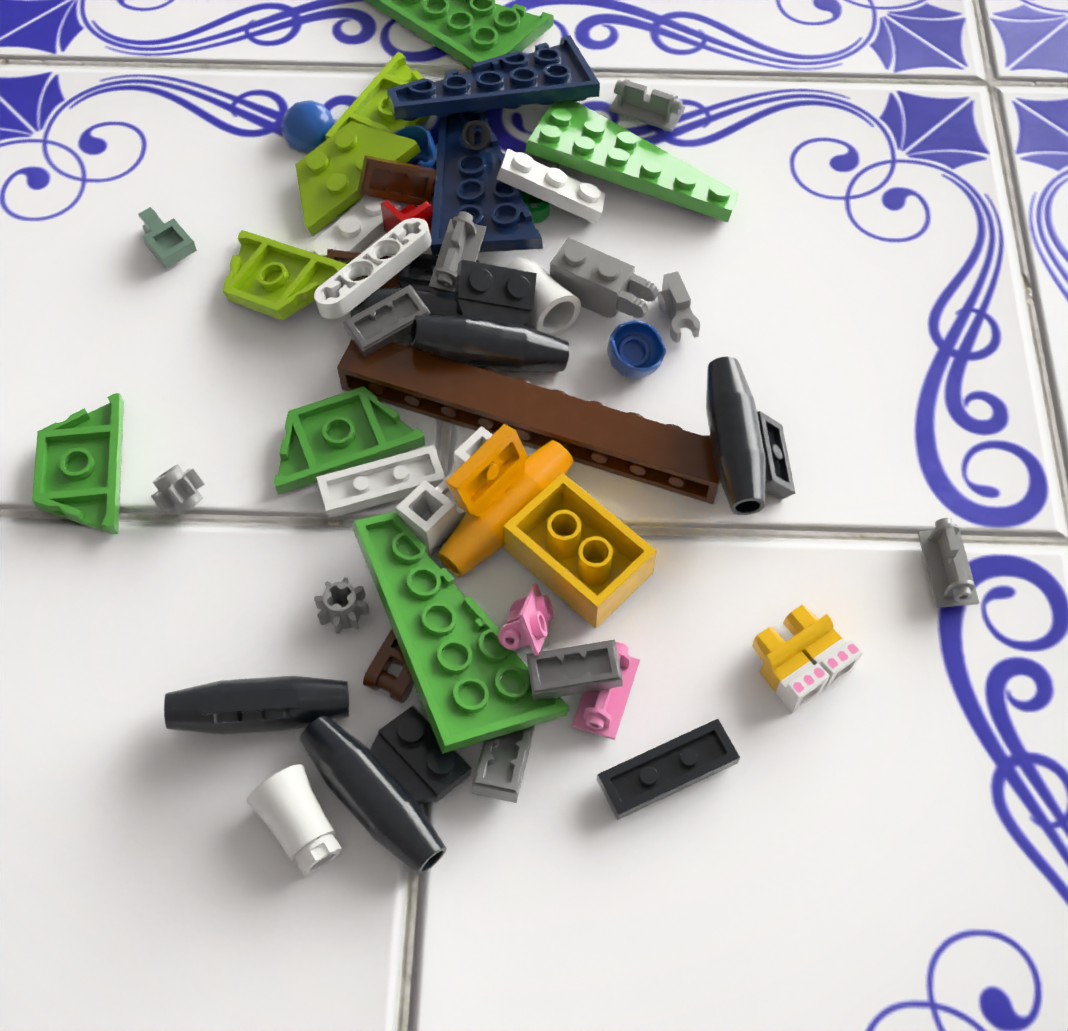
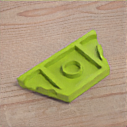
[325,52,431,140]
[295,121,421,236]
[222,230,347,320]

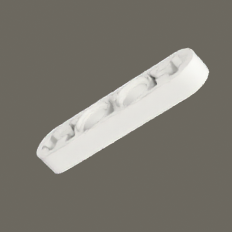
[314,218,432,319]

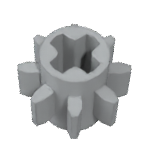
[151,464,205,516]
[314,577,369,634]

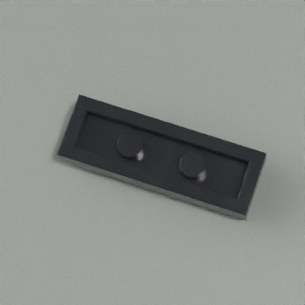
[597,719,740,820]

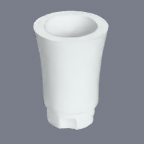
[507,257,581,337]
[246,765,342,876]

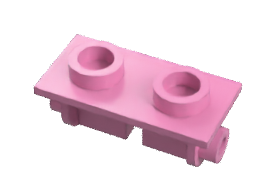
[498,583,554,656]
[572,642,640,740]

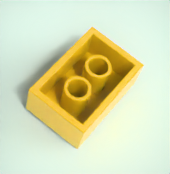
[504,473,657,629]

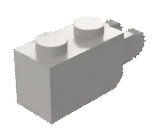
[550,237,659,319]

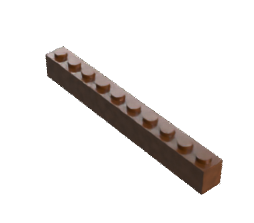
[337,339,721,504]

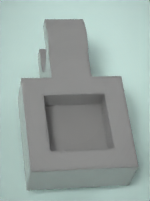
[658,271,700,343]

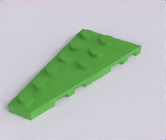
[364,0,554,68]
[525,100,739,223]
[353,511,570,754]

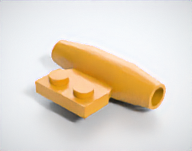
[438,424,574,577]

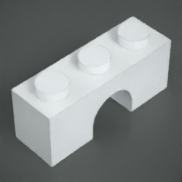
[395,426,493,555]

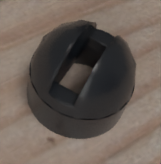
[462,120,492,150]

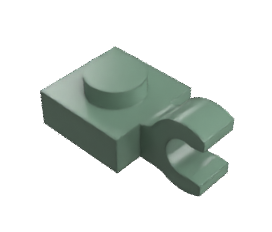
[138,207,197,269]

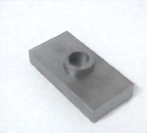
[343,285,431,358]
[526,639,623,701]
[472,726,535,803]

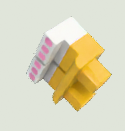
[752,604,864,714]

